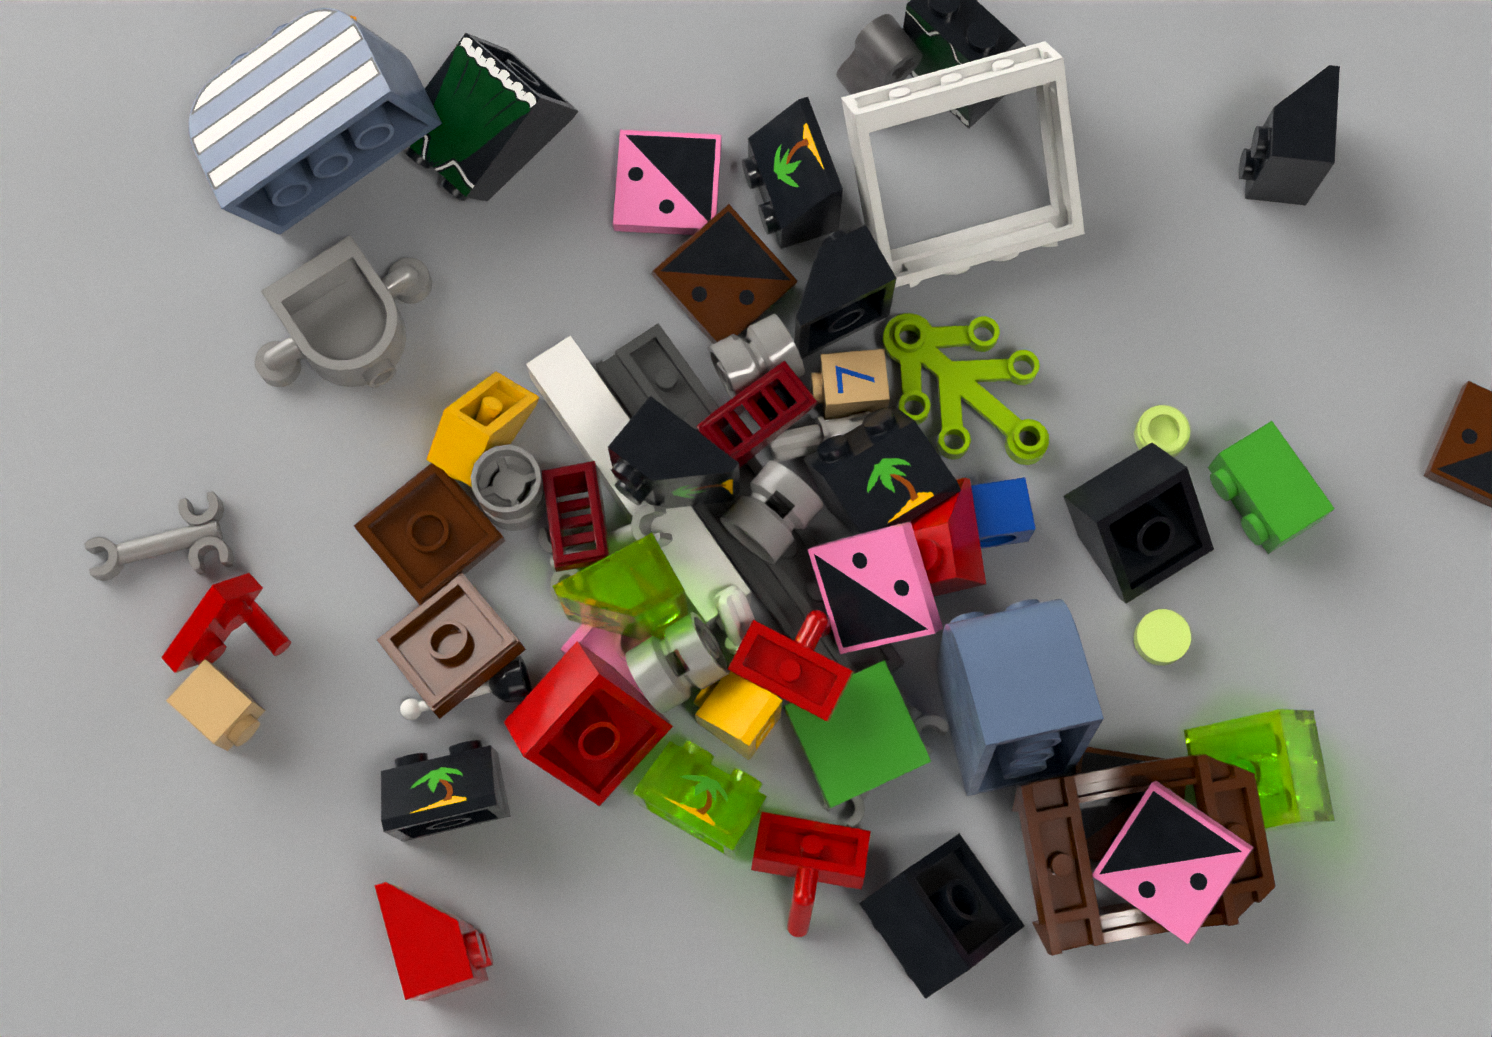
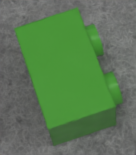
[1207,421,1335,554]

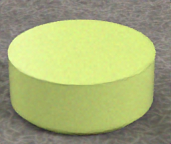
[1134,405,1190,457]
[1133,609,1191,666]

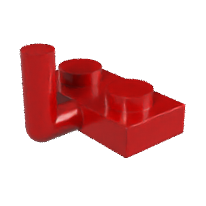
[161,573,291,673]
[728,610,854,722]
[751,812,871,937]

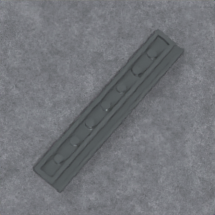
[595,323,904,674]

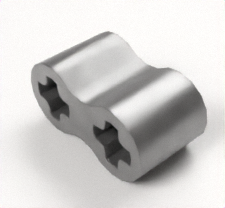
[836,14,923,95]

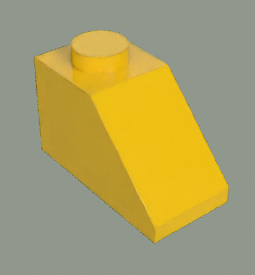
[426,371,539,486]
[693,671,783,760]

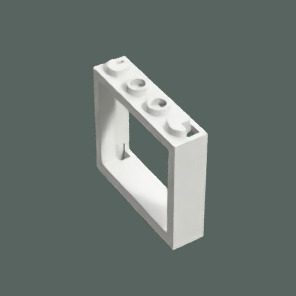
[841,41,1085,288]

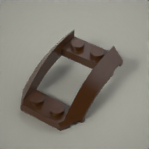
[1012,753,1276,956]

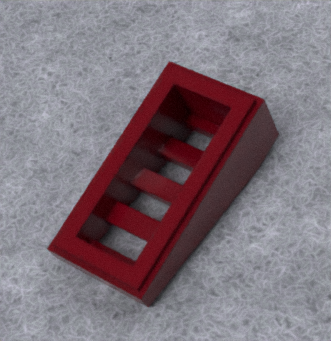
[696,361,819,468]
[541,461,611,572]

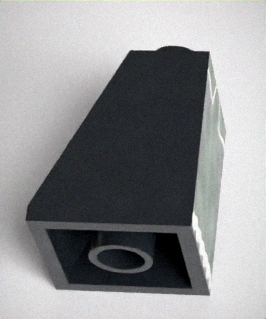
[903,0,1026,128]
[404,33,578,201]

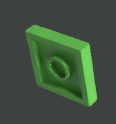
[783,660,931,808]

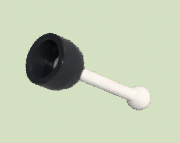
[400,656,532,720]

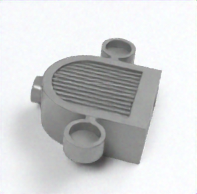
[255,235,432,388]

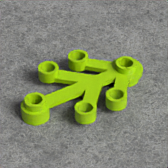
[883,313,1049,465]

